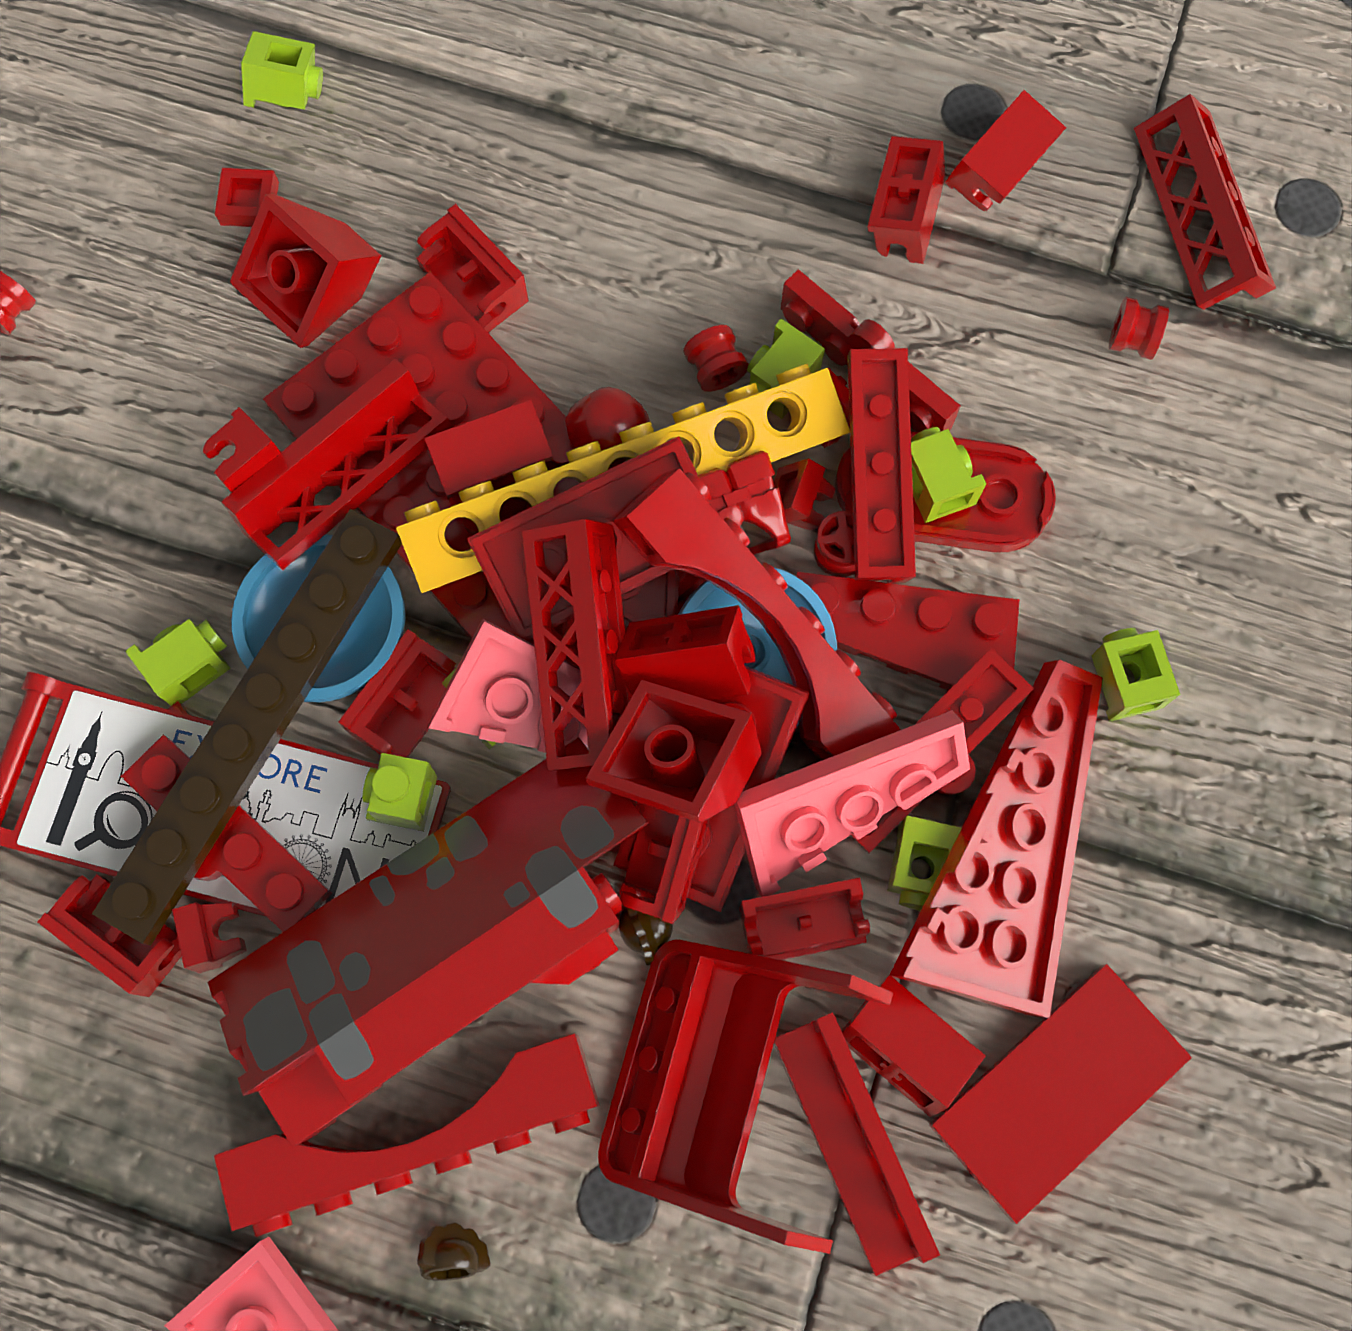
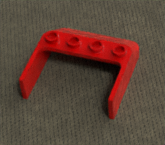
[598,939,893,1254]

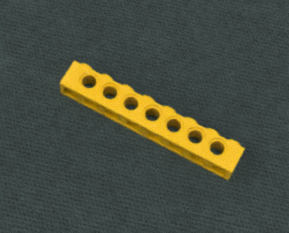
[396,363,850,593]

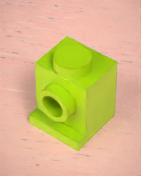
[241,31,323,110]
[747,318,825,419]
[911,427,986,523]
[125,619,231,706]
[1091,628,1181,722]
[362,753,437,832]
[887,815,962,911]

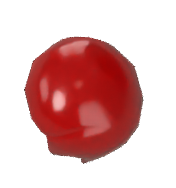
[565,387,650,468]

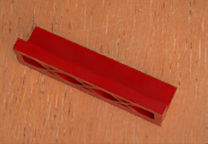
[1134,94,1276,310]
[847,348,916,584]
[221,359,452,571]
[522,519,632,771]
[774,1012,940,1276]

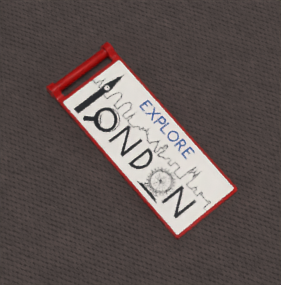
[0,672,451,917]

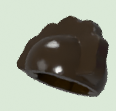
[619,896,673,966]
[417,1222,491,1281]

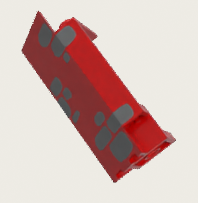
[207,737,648,1147]

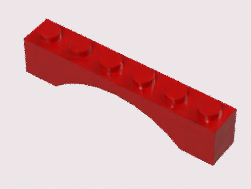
[612,468,901,761]
[214,1033,600,1237]

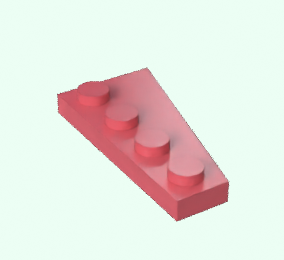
[428,619,589,753]
[734,710,970,897]
[164,1237,339,1331]

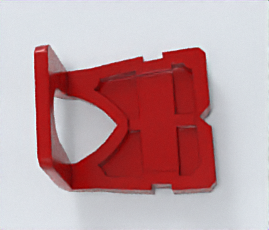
[698,451,791,555]

